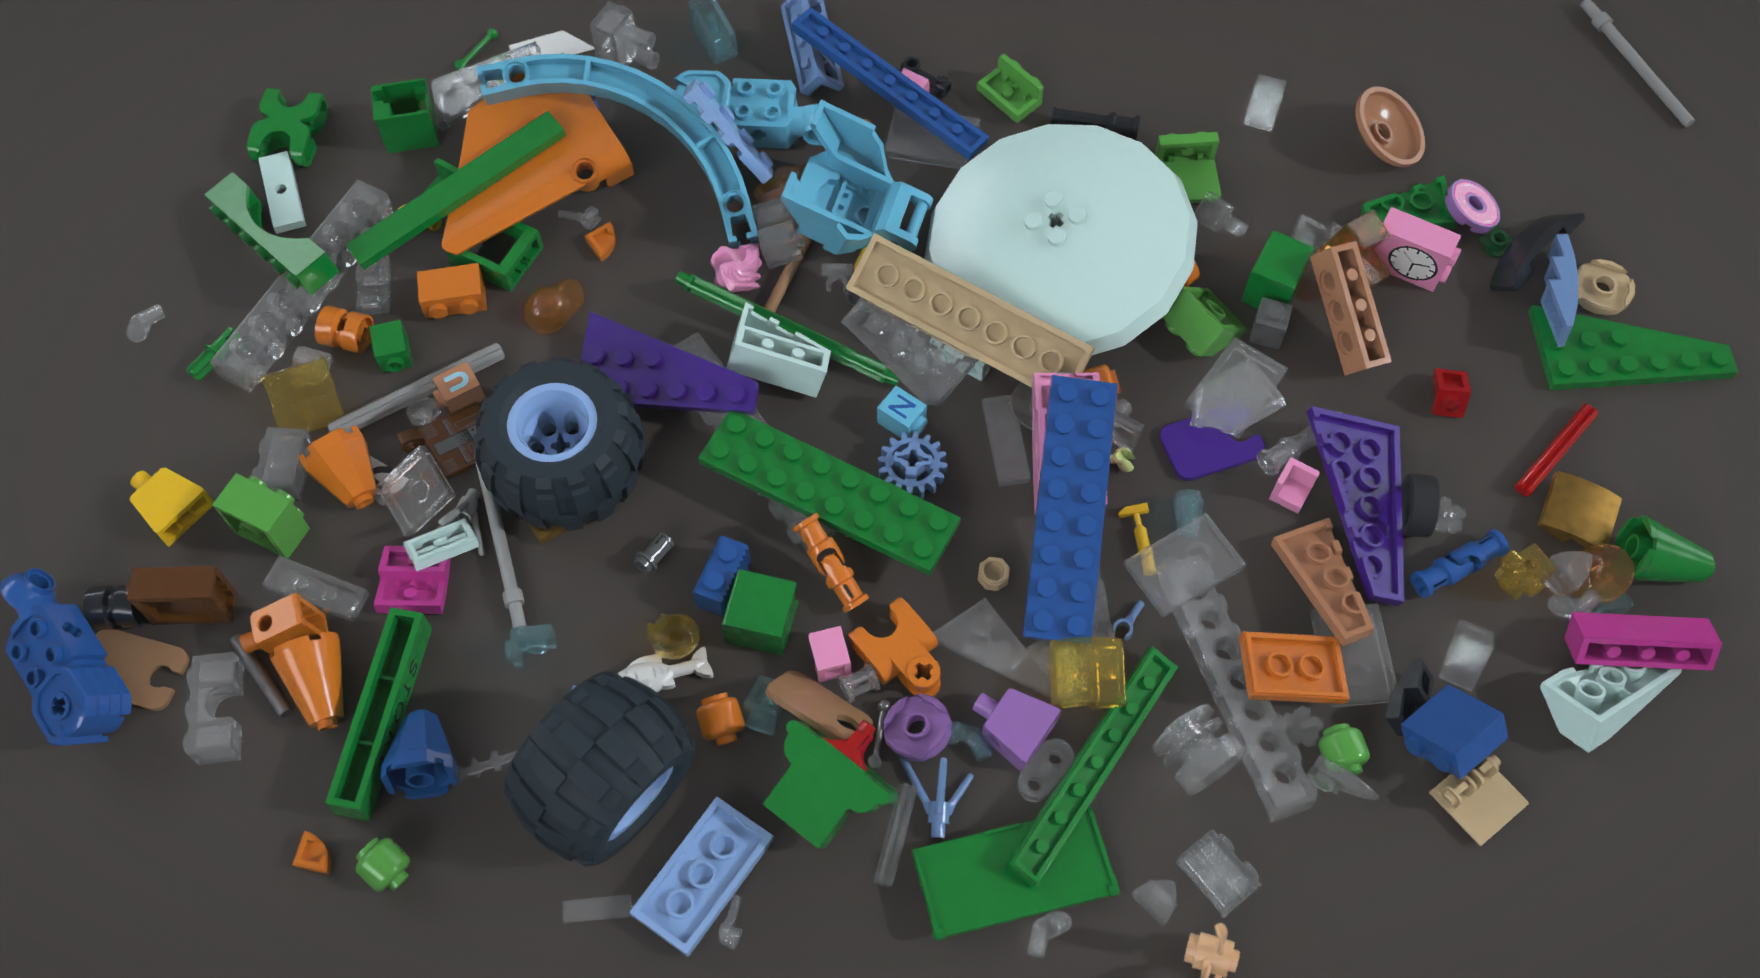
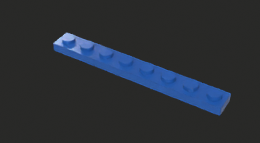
[791,7,989,161]

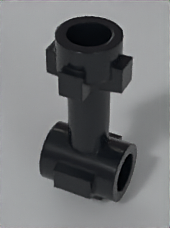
[900,57,952,98]

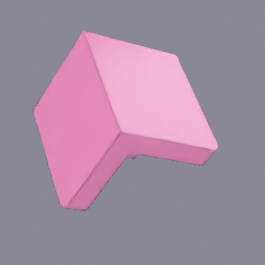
[1269,457,1320,514]
[808,626,851,683]

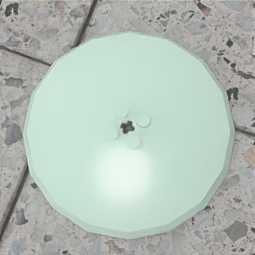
[924,124,1198,355]

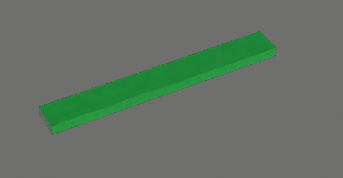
[346,111,567,270]
[1005,646,1178,887]

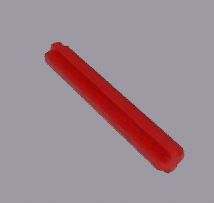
[1515,404,1598,497]

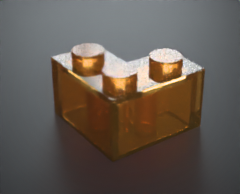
[1316,210,1391,290]

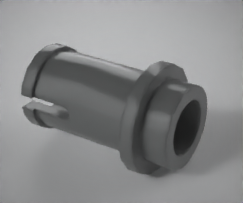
[633,532,674,574]

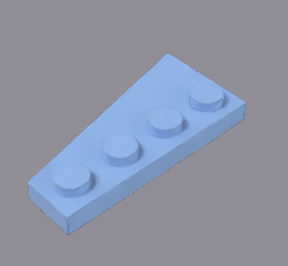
[683,78,773,184]

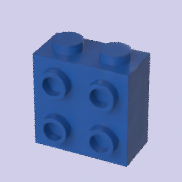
[1401,684,1508,779]

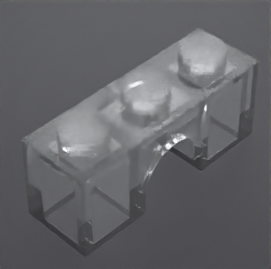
[183,651,245,765]

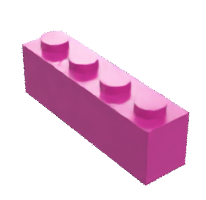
[1564,612,1723,671]

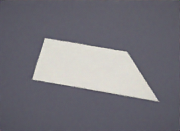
[509,30,596,59]

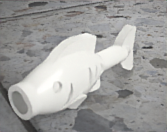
[618,647,713,692]

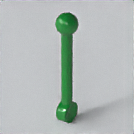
[454,28,498,72]

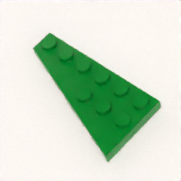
[1528,305,1738,391]

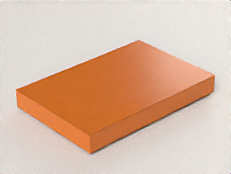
[1239,631,1350,704]

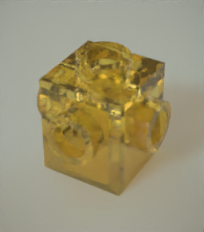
[1494,543,1557,601]

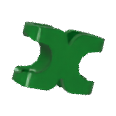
[247,88,328,167]

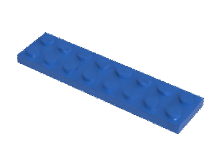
[1022,375,1118,647]

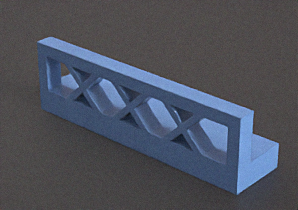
[781,0,844,96]

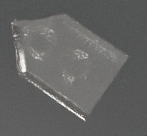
[1190,358,1286,435]

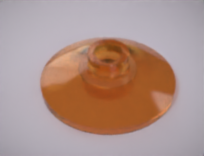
[1565,544,1635,604]

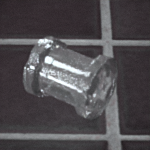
[837,662,881,703]

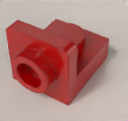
[1431,368,1471,418]

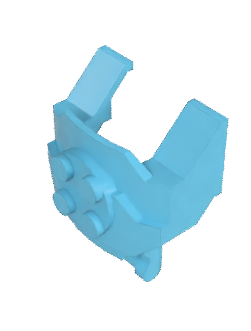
[780,100,933,255]

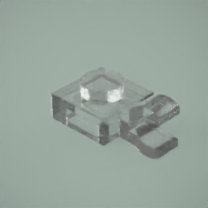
[1194,191,1249,237]

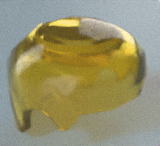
[647,613,700,660]

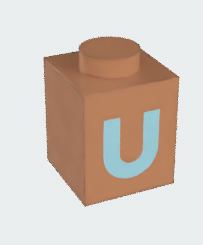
[432,361,486,413]

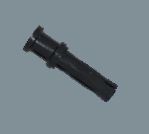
[1051,107,1141,141]

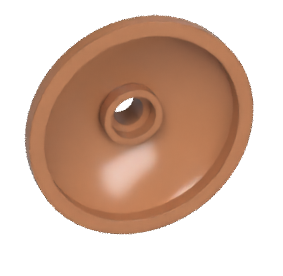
[1355,86,1425,167]

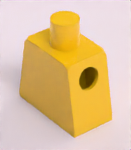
[129,468,214,547]

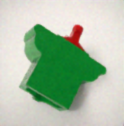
[763,720,898,849]

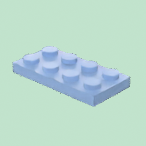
[629,797,774,957]

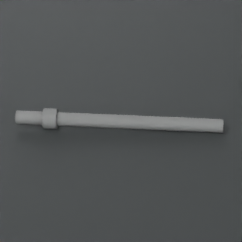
[1580,0,1695,128]
[474,455,527,631]

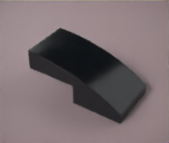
[1385,659,1434,736]

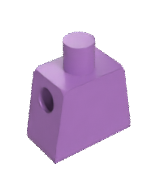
[972,688,1061,773]

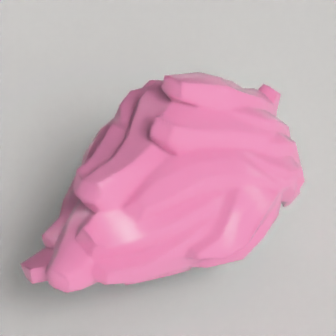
[710,243,762,293]

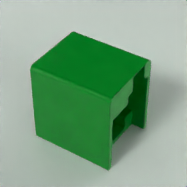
[371,78,440,153]
[1241,231,1315,309]
[721,569,799,656]

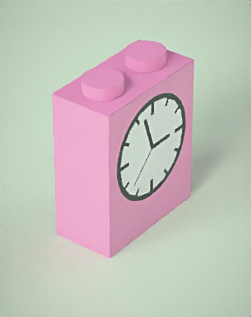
[1365,207,1462,292]

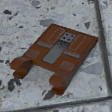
[398,402,480,491]

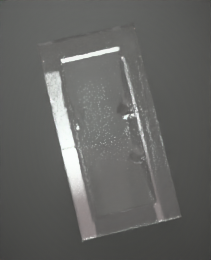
[1438,619,1494,691]

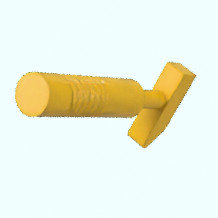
[1118,503,1157,577]

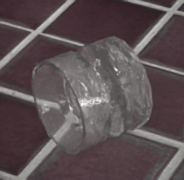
[1151,703,1247,797]

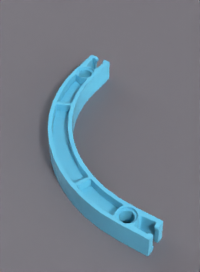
[475,54,759,248]

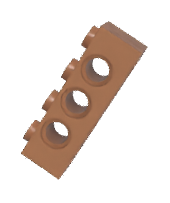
[1310,241,1392,375]

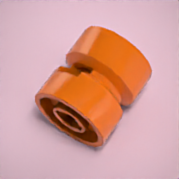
[315,305,374,354]

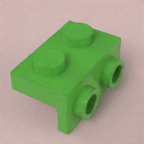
[977,53,1044,123]

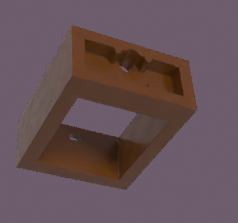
[126,566,237,625]

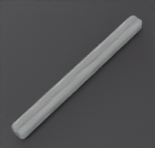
[328,343,505,433]

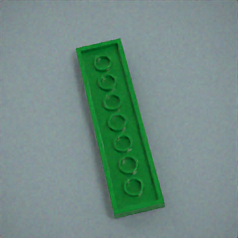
[698,411,961,576]

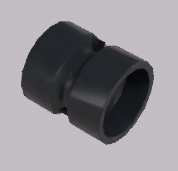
[83,585,146,630]

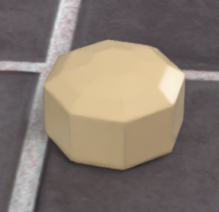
[978,557,1010,591]

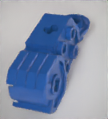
[0,568,132,746]

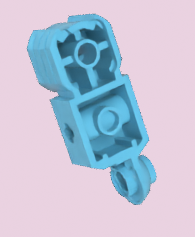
[674,70,822,149]

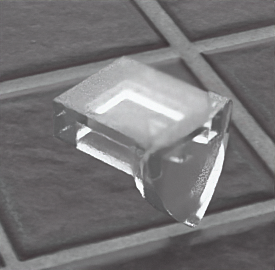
[1538,551,1593,602]
[1132,879,1178,925]

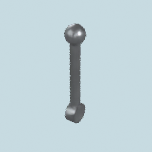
[867,700,891,770]

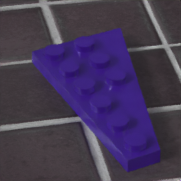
[580,312,759,415]
[1306,406,1404,606]

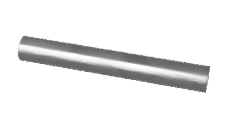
[229,634,293,718]

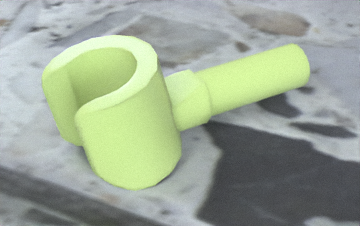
[1110,447,1135,472]

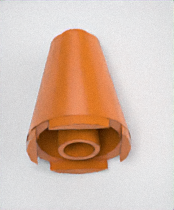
[269,632,344,732]

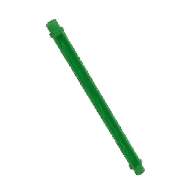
[675,271,902,386]

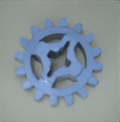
[878,431,948,499]

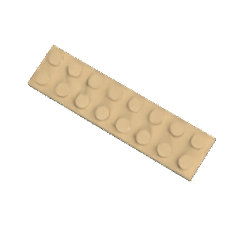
[845,233,1095,387]

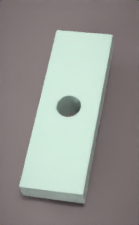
[258,151,306,234]

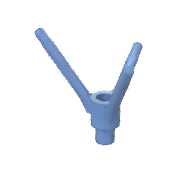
[898,757,974,838]

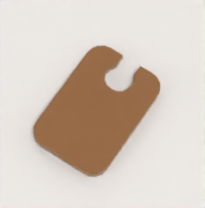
[96,629,189,711]
[765,670,873,740]

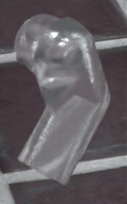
[1547,588,1602,619]
[1027,911,1072,958]

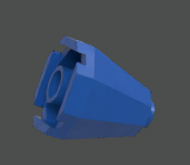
[381,709,459,800]

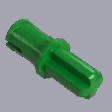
[186,326,243,381]

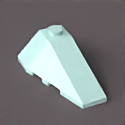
[1540,665,1682,753]

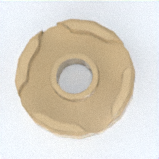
[1577,259,1635,316]

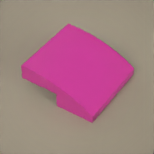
[374,546,451,614]

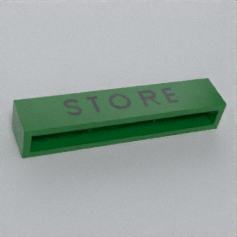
[325,607,432,821]

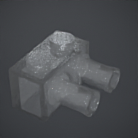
[590,1,659,70]

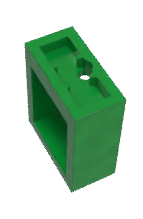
[446,222,544,292]

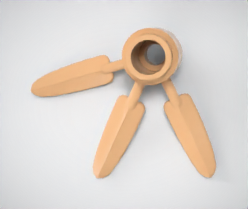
[1184,923,1240,978]

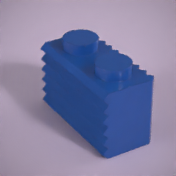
[692,536,751,617]

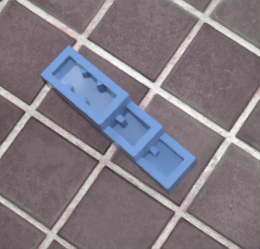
[1540,234,1579,347]

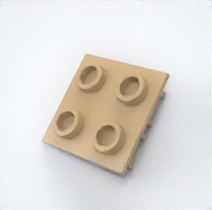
[1429,753,1530,847]

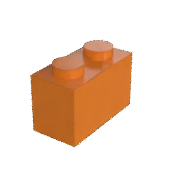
[417,263,487,319]

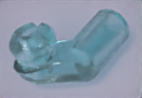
[948,721,993,762]

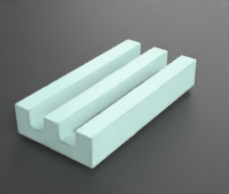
[403,518,479,571]

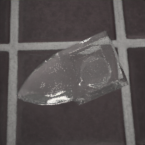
[1306,755,1379,800]

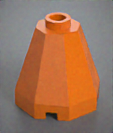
[298,425,378,509]

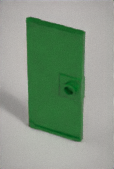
[911,806,1120,941]

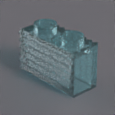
[688,0,738,64]

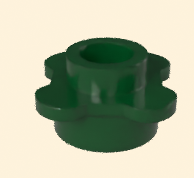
[1479,226,1514,258]

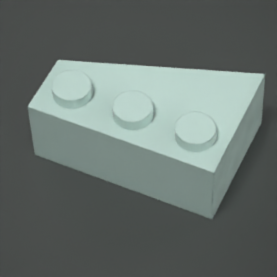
[726,302,831,398]

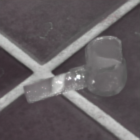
[558,206,602,230]
[719,895,742,949]

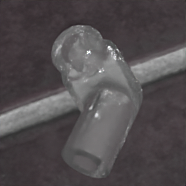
[126,303,166,342]

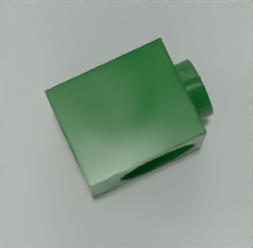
[369,319,413,373]

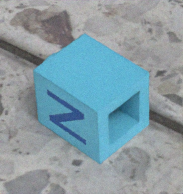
[877,386,928,438]

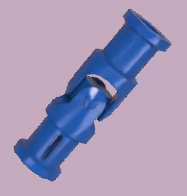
[1410,529,1510,599]

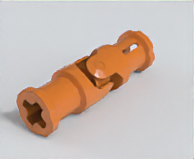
[792,512,869,613]

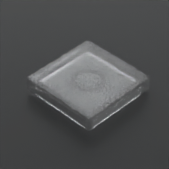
[376,445,456,537]

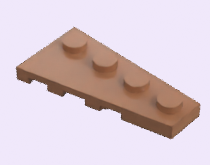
[1271,518,1374,646]

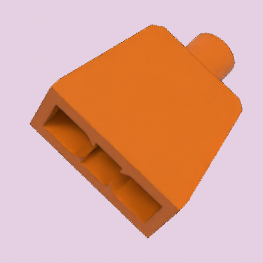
[239,593,329,654]

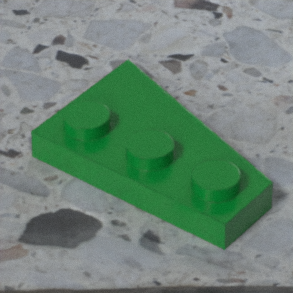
[1360,175,1458,235]

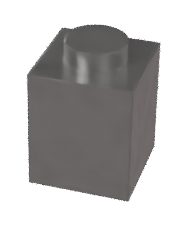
[1249,297,1293,350]

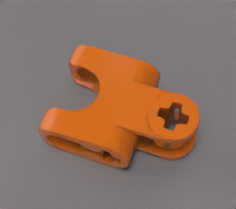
[848,597,941,697]

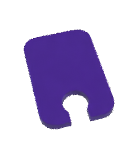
[1159,405,1265,481]

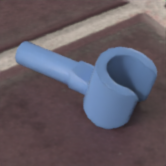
[1112,600,1145,641]

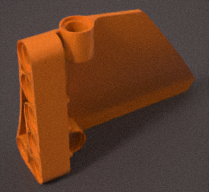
[442,53,634,255]

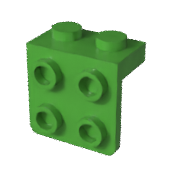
[1155,132,1221,203]

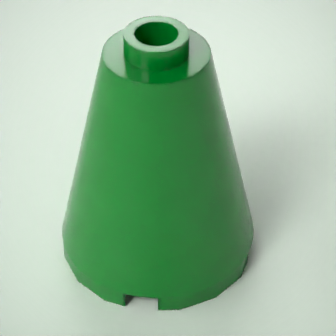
[1612,515,1715,583]

